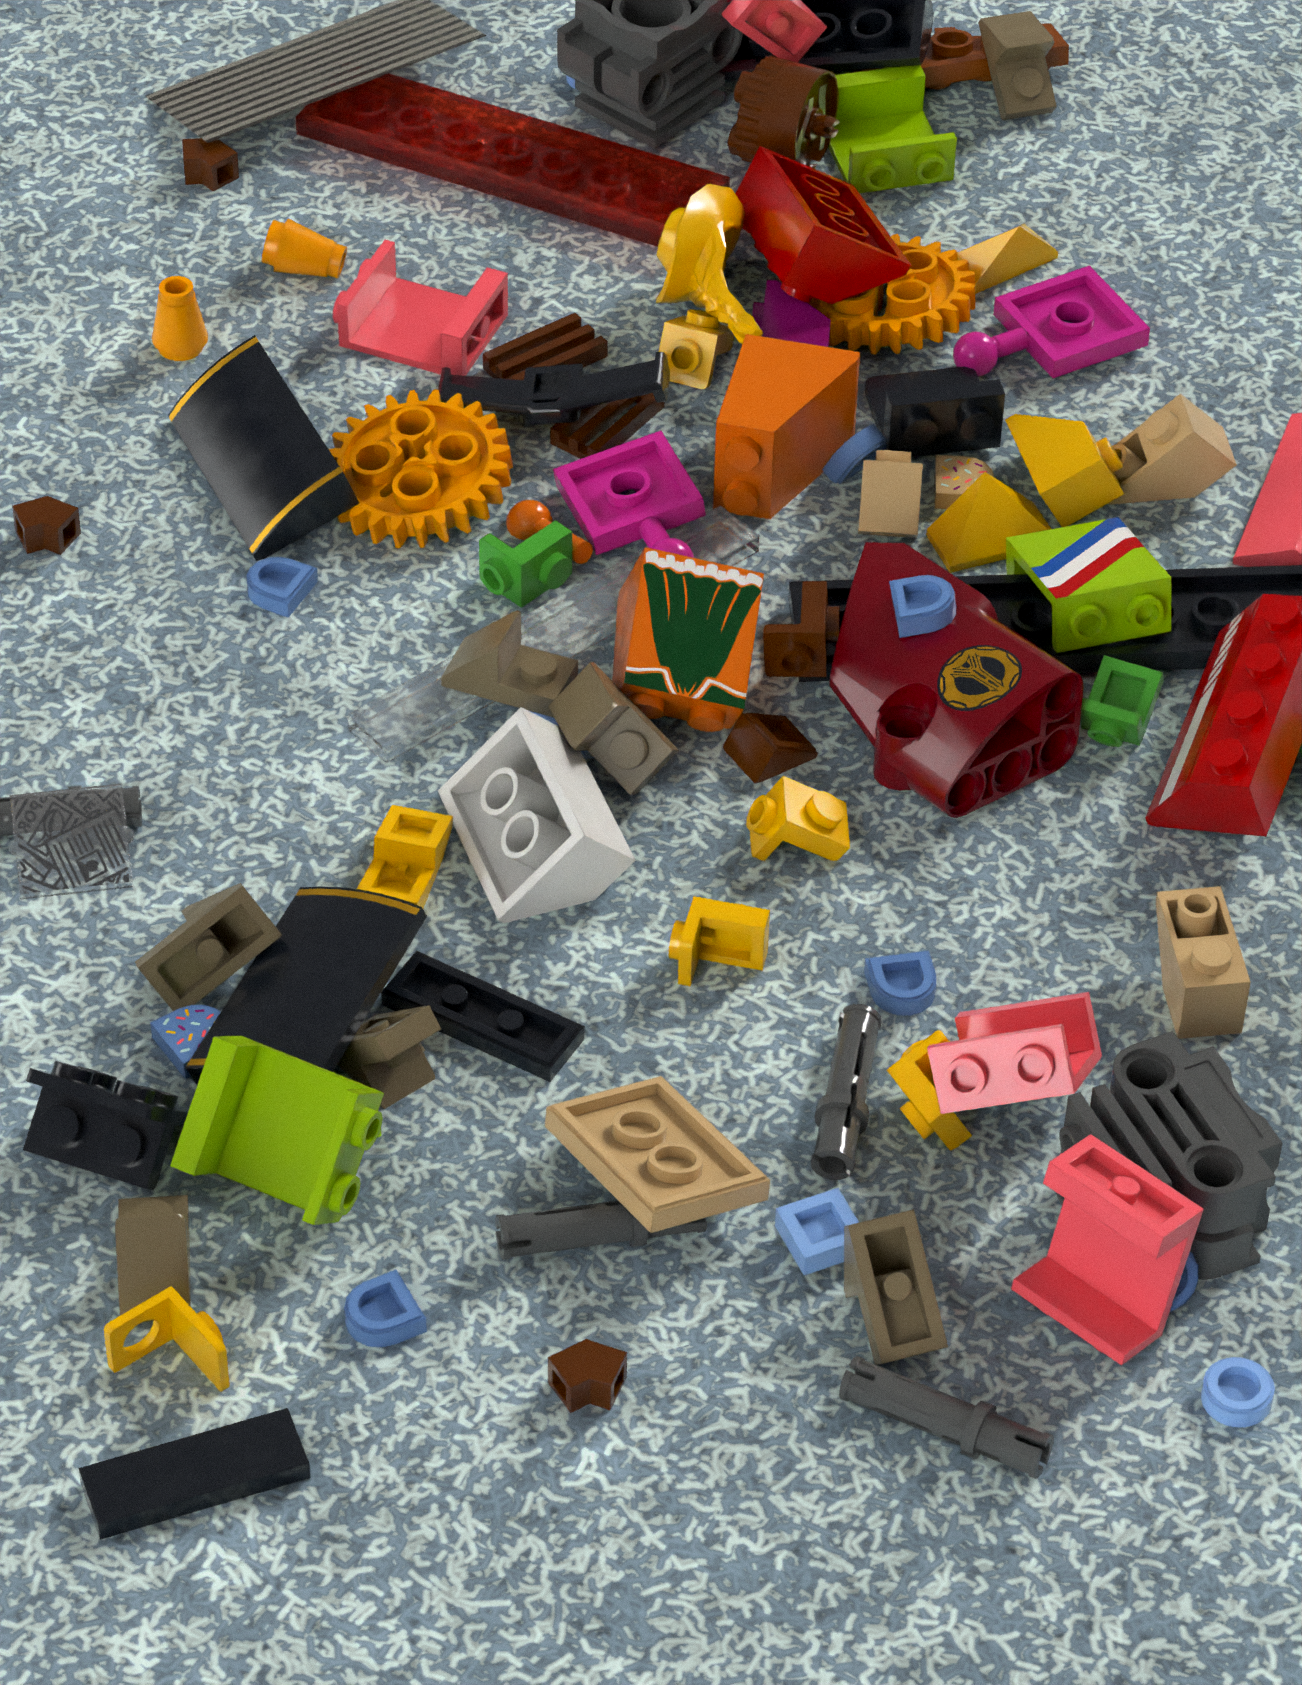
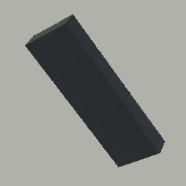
[381,950,585,1082]
[78,1408,310,1540]

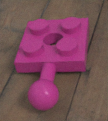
[953,265,1150,379]
[553,430,706,558]

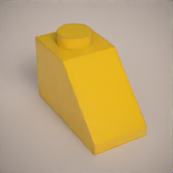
[1005,414,1124,527]

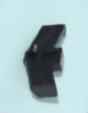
[438,352,670,426]

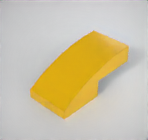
[357,805,453,909]

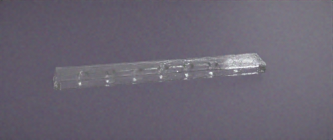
[347,506,760,763]

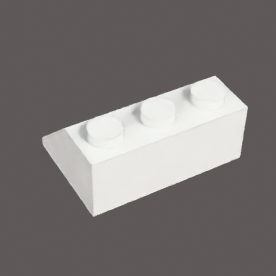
[438,707,636,923]

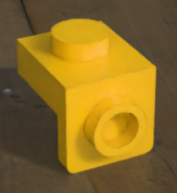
[658,309,734,389]
[746,776,850,861]
[668,896,770,986]
[887,1030,972,1151]

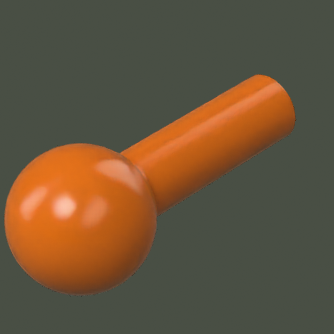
[506,500,593,564]

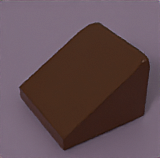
[723,713,819,784]

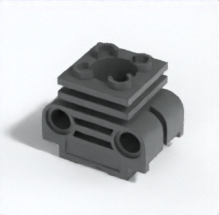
[557,0,743,149]
[1056,1031,1283,1280]

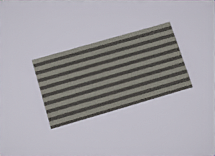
[146,0,486,143]

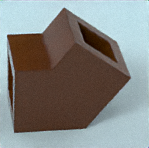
[182,137,239,191]
[12,496,81,555]
[548,1339,627,1413]

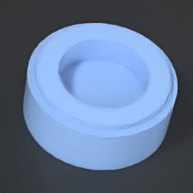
[1201,1357,1275,1428]

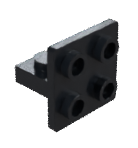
[23,1061,188,1190]

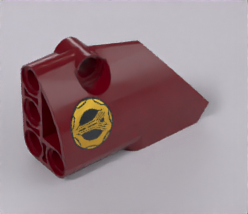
[829,542,1084,818]

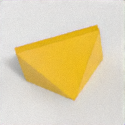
[957,223,1058,294]
[926,472,1051,573]

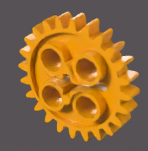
[807,234,976,354]
[329,389,513,548]

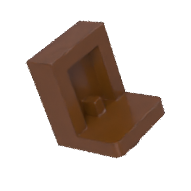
[763,581,840,677]

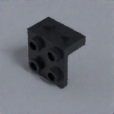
[865,366,1005,457]

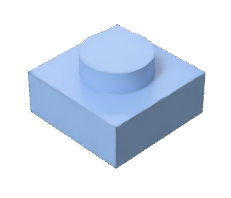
[775,1188,859,1275]

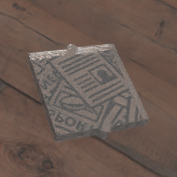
[8,783,134,900]

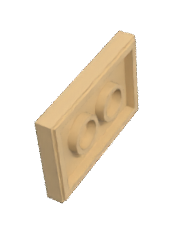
[545,1076,770,1233]

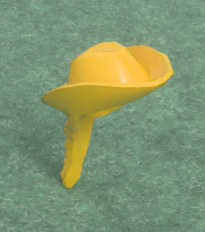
[656,184,763,344]

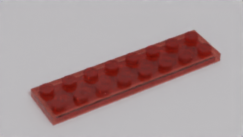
[296,61,730,247]

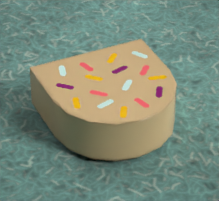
[934,455,994,509]

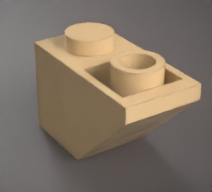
[1108,393,1237,505]
[858,450,923,538]
[1156,886,1251,1039]

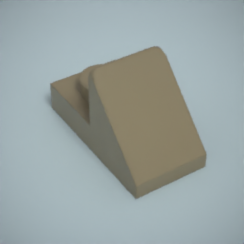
[978,11,1057,120]
[441,610,578,718]
[548,662,679,795]
[135,883,282,1011]
[337,1005,441,1109]
[115,1195,191,1322]
[844,1209,948,1365]

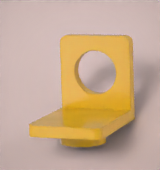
[103,1286,230,1392]

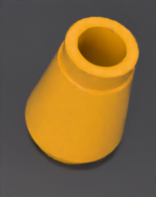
[262,218,347,279]
[152,276,208,361]

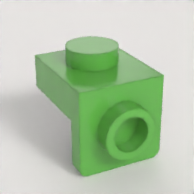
[479,520,572,608]
[1080,655,1164,747]

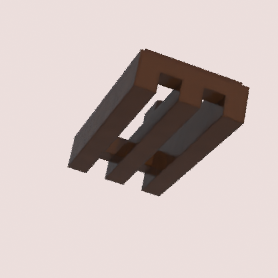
[483,312,608,380]
[550,393,665,459]

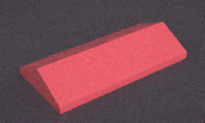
[1233,413,1302,567]

